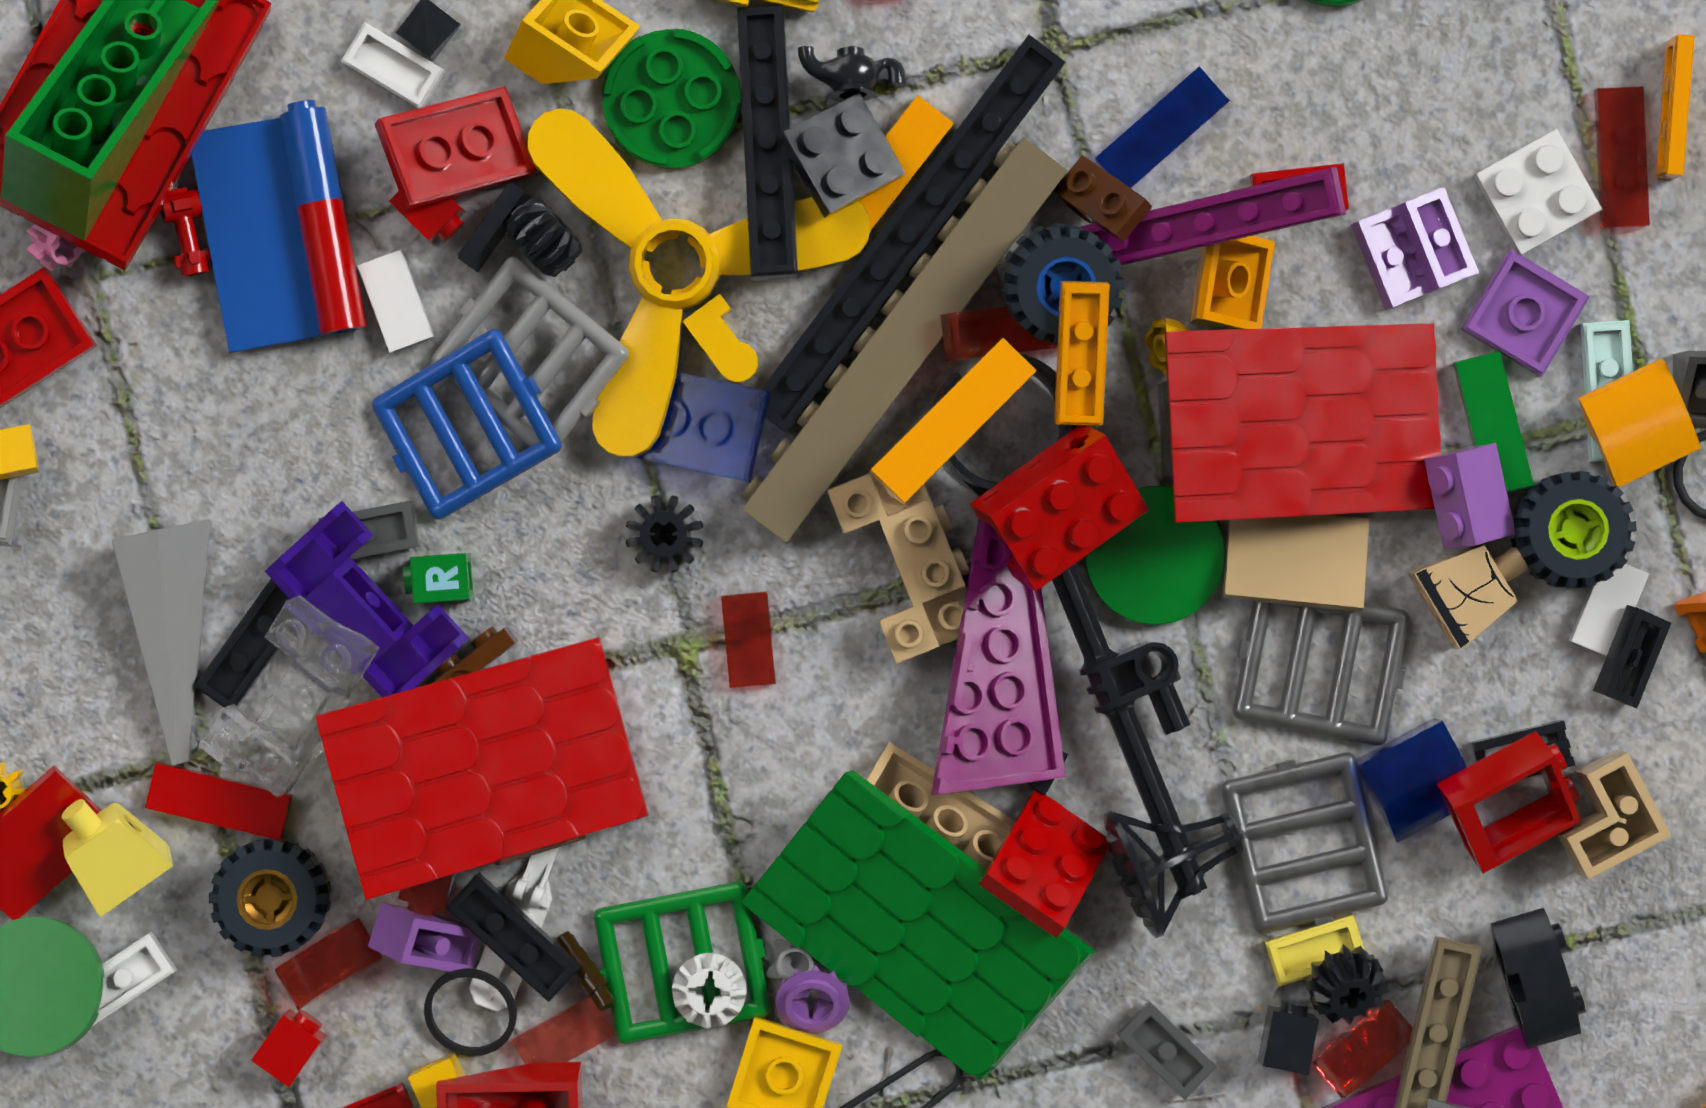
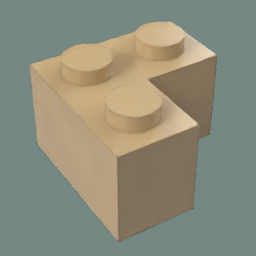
[1557,750,1671,880]

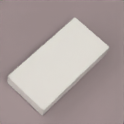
[341,22,446,108]
[357,250,434,353]
[1568,564,1649,657]

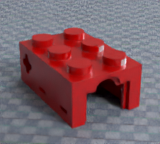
[970,425,1149,592]

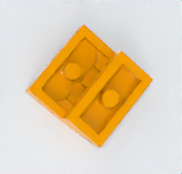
[1577,358,1701,487]

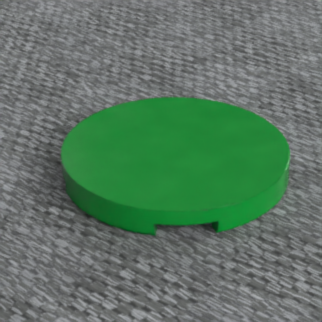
[602,28,741,169]
[1085,486,1225,625]
[0,917,105,1057]

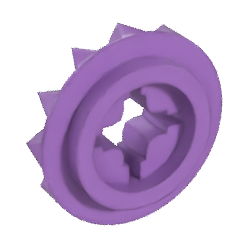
[775,965,850,1033]

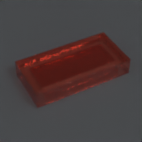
[721,591,776,688]
[512,998,616,1064]

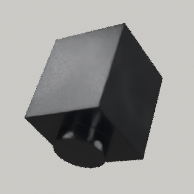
[1258,1000,1319,1075]

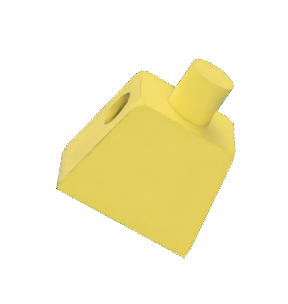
[61,799,173,917]

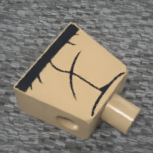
[1408,545,1529,649]

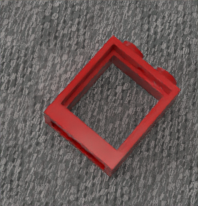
[1437,731,1582,874]

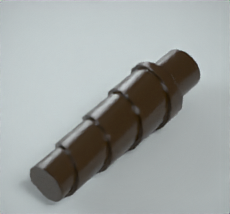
[556,931,616,1011]

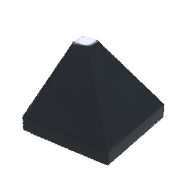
[396,0,461,61]

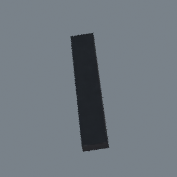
[737,5,799,281]

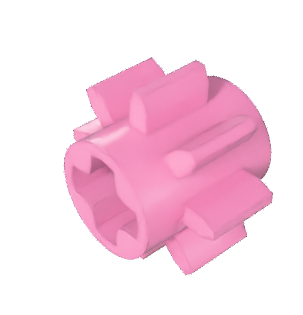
[26,224,86,271]

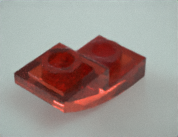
[275,918,382,1010]
[1312,999,1412,1098]

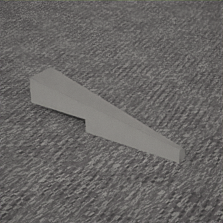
[111,519,212,766]

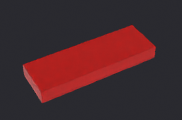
[145,762,293,840]

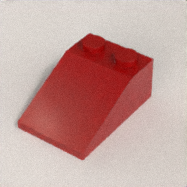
[436,1062,583,1108]

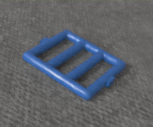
[372,329,562,520]

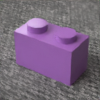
[1424,443,1516,549]

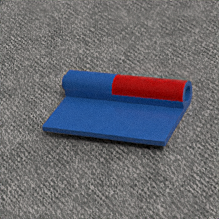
[191,100,367,353]

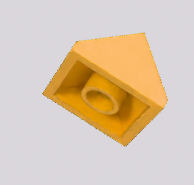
[1189,236,1275,329]

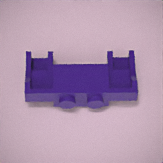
[265,501,469,697]

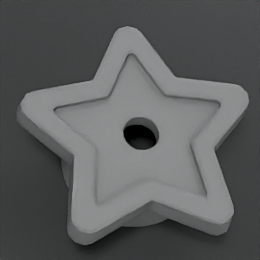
[766,939,826,979]

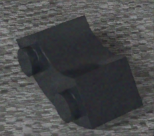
[1490,908,1586,1049]

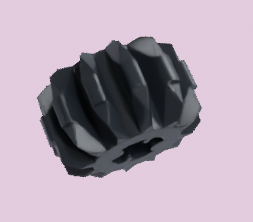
[504,197,582,277]
[626,495,704,573]
[1306,944,1388,1025]

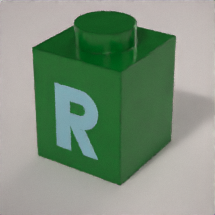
[403,553,474,604]

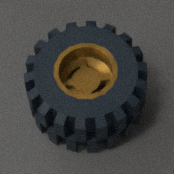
[209,838,331,957]

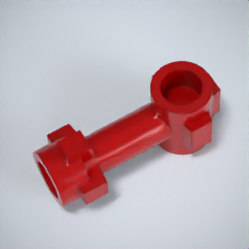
[160,187,211,278]

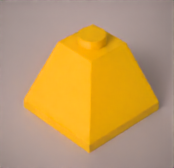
[504,0,641,84]

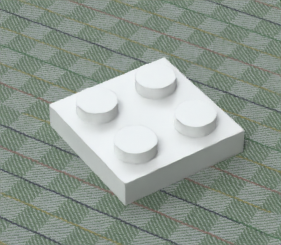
[1473,129,1602,255]

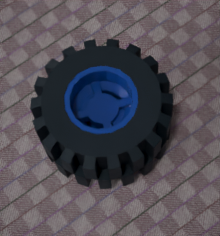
[1000,223,1125,345]

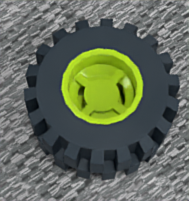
[1511,471,1637,588]

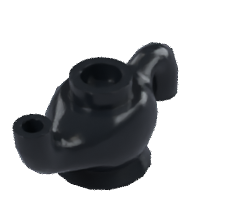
[798,46,906,102]

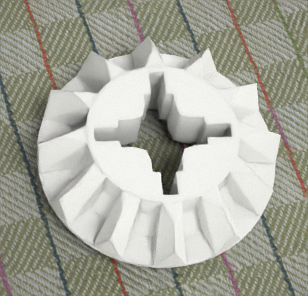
[672,953,747,1028]

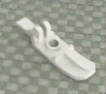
[469,847,559,1012]

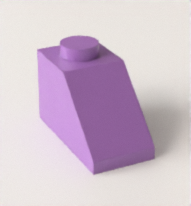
[368,902,481,971]

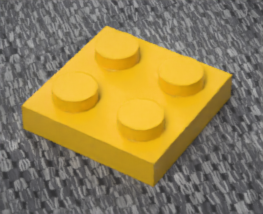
[726,1017,843,1108]

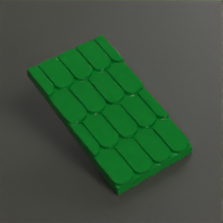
[741,770,1096,1080]

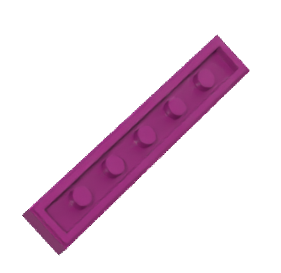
[1081,167,1346,266]

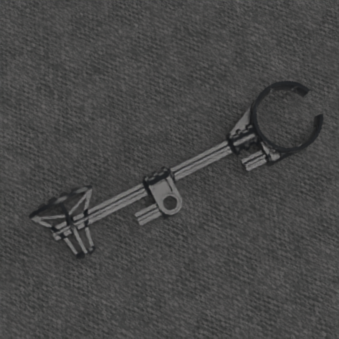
[932,353,1244,938]

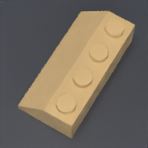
[866,742,1015,869]

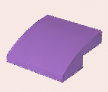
[1351,187,1479,310]

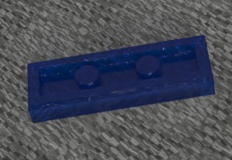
[1094,66,1230,188]

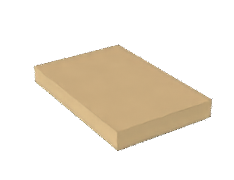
[1223,515,1369,612]

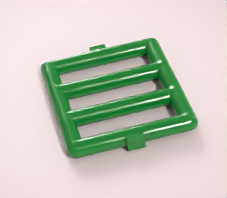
[593,881,771,1044]

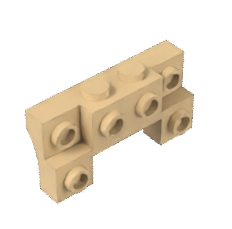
[827,473,969,664]

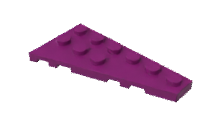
[931,518,1066,795]

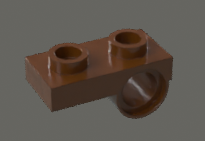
[1053,155,1152,243]
[431,626,519,684]

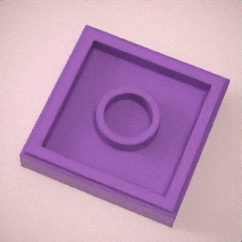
[1461,249,1590,377]

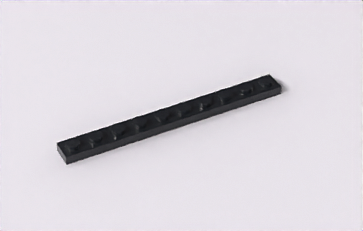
[749,34,1066,434]

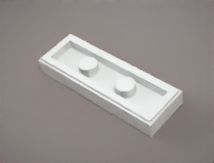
[93,932,177,1025]

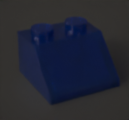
[1355,718,1467,843]

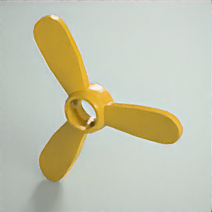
[527,108,871,458]

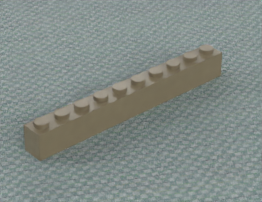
[740,137,1068,543]

